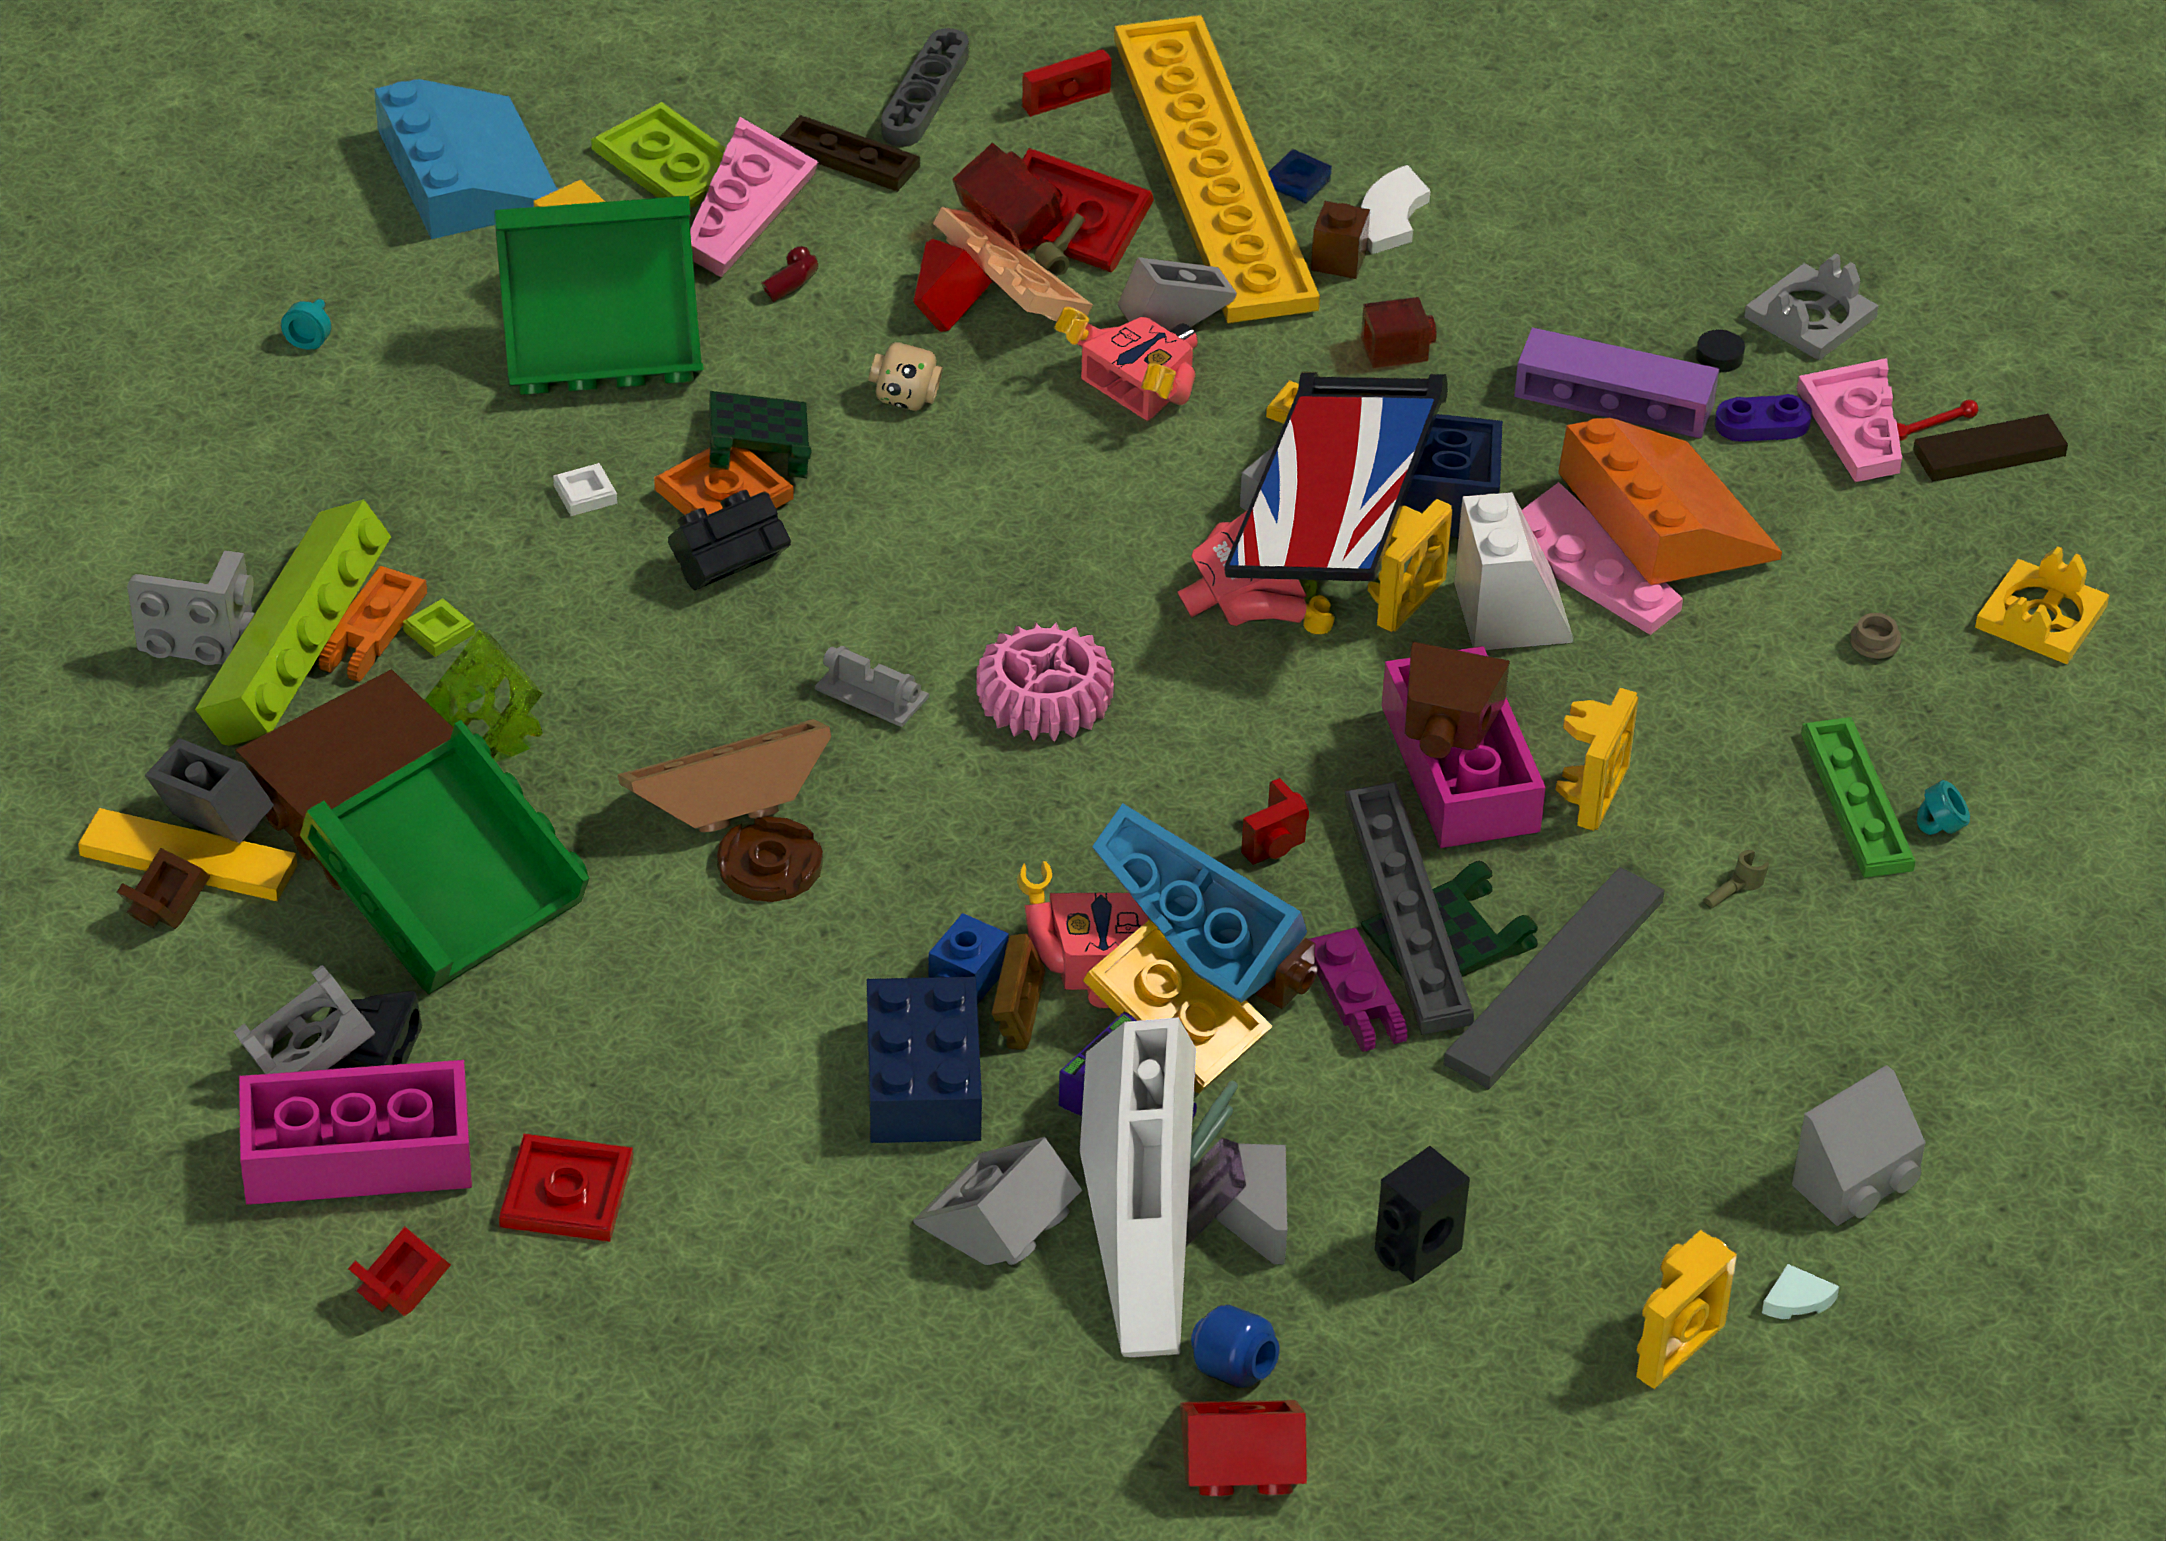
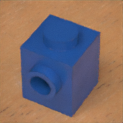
[928,913,1009,1004]

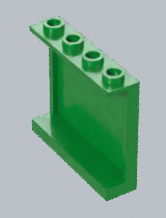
[494,196,704,395]
[300,720,590,994]

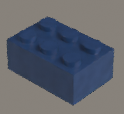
[867,977,982,1143]

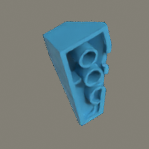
[1092,803,1307,1003]

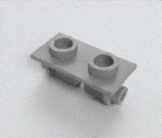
[815,646,929,727]

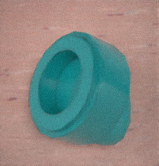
[281,299,332,350]
[1917,780,1970,835]

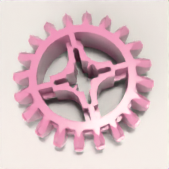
[976,622,1114,742]

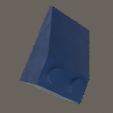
[1403,414,1503,539]

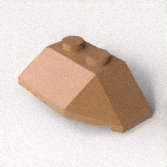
[617,719,831,832]

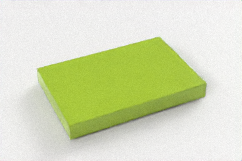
[591,102,726,209]

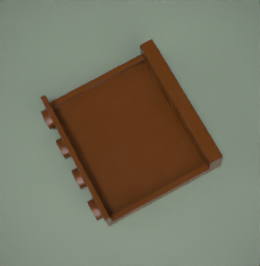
[235,669,453,890]

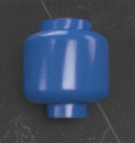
[1191,1305,1279,1388]

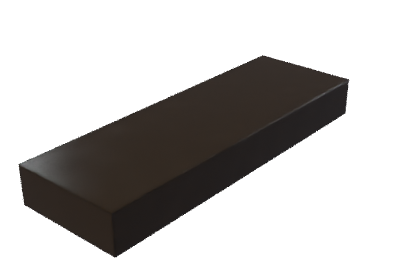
[778,115,920,192]
[1913,414,2068,482]

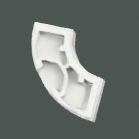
[1361,165,1430,254]

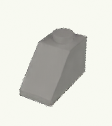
[1117,257,1237,331]
[1206,1143,1287,1264]

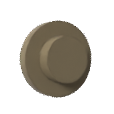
[1850,613,1901,659]

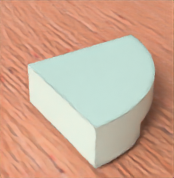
[1762,1264,1839,1319]

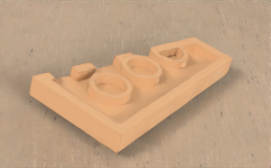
[933,207,1093,322]

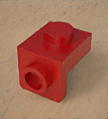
[1241,778,1309,865]
[348,1226,451,1316]

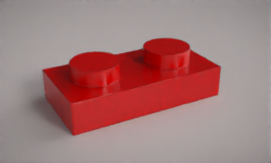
[1022,49,1112,117]

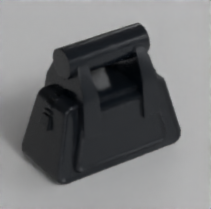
[315,991,422,1069]

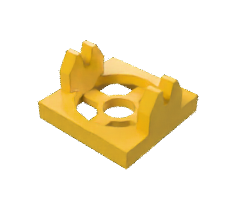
[1368,499,1452,632]
[1975,546,2110,664]
[1556,688,1639,831]

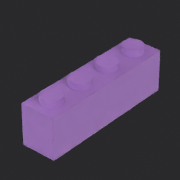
[1514,327,1719,439]

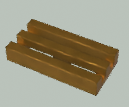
[992,933,1046,1050]

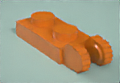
[318,566,427,682]

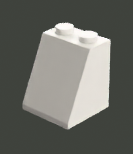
[1454,492,1573,650]

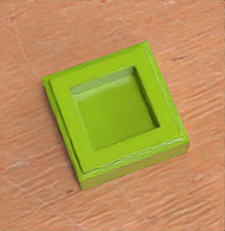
[403,598,475,657]

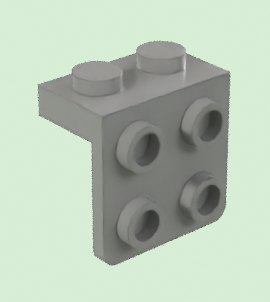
[127,550,255,665]

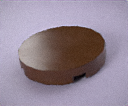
[717,816,823,902]

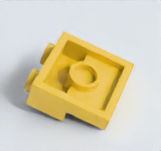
[1636,1230,1737,1389]

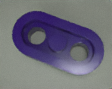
[1715,394,1812,441]

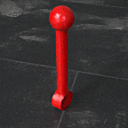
[1897,400,1979,441]

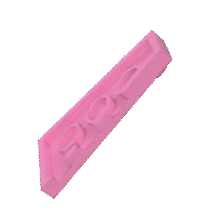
[690,117,818,277]
[1522,482,1683,635]

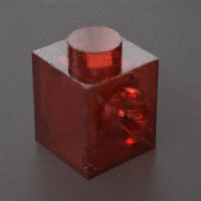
[1361,297,1436,368]

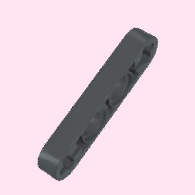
[881,28,969,147]

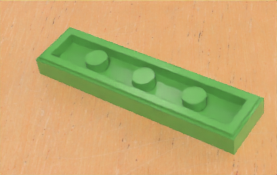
[1801,717,1916,878]

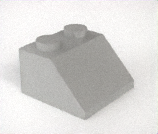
[1792,1065,1926,1226]
[913,1137,1082,1265]

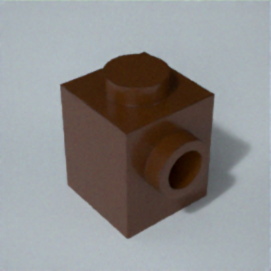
[1311,201,1370,279]

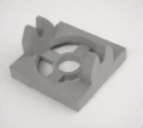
[1744,254,1879,360]
[233,965,375,1074]

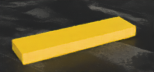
[78,808,297,902]

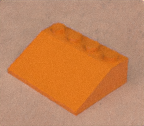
[1558,417,1782,585]

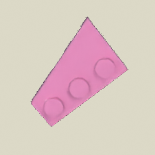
[1797,358,1902,482]

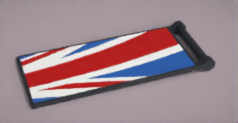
[1224,372,1448,581]

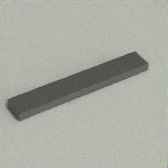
[1345,781,1474,1035]
[1444,867,1665,1089]

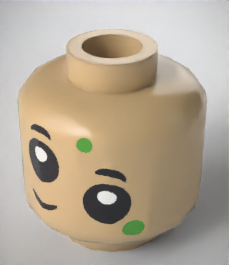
[868,342,943,411]

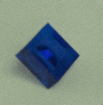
[1268,149,1332,204]

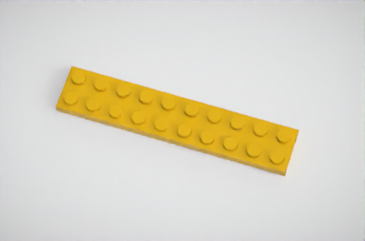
[1114,15,1320,323]

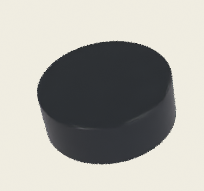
[1696,330,1745,372]

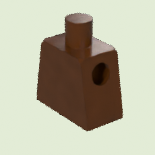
[1404,642,1510,758]

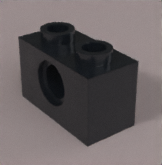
[1374,1146,1470,1283]

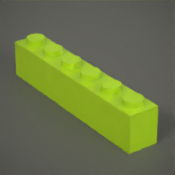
[195,499,392,746]

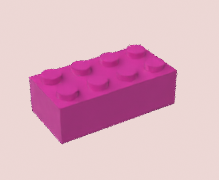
[1381,646,1546,848]
[239,1060,472,1205]

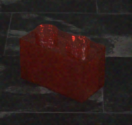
[952,142,1064,254]

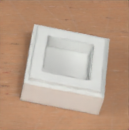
[553,463,617,516]

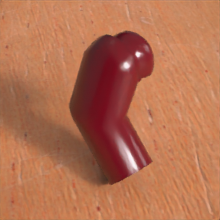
[761,246,818,302]

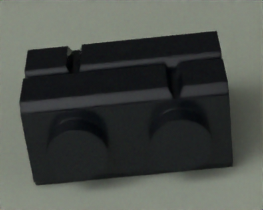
[668,490,791,591]

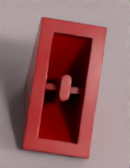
[913,239,993,332]

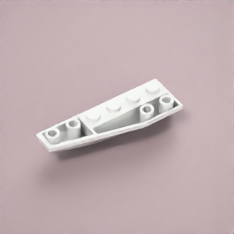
[1080,1017,1196,1357]

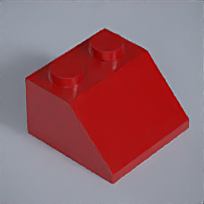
[1180,1400,1307,1496]

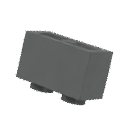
[145,738,274,843]

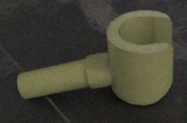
[1035,213,1085,276]
[1703,850,1769,908]

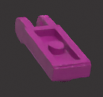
[1308,928,1408,1052]

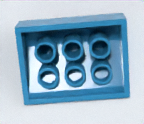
[374,79,558,239]

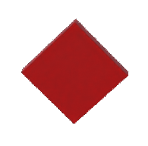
[499,1134,633,1242]

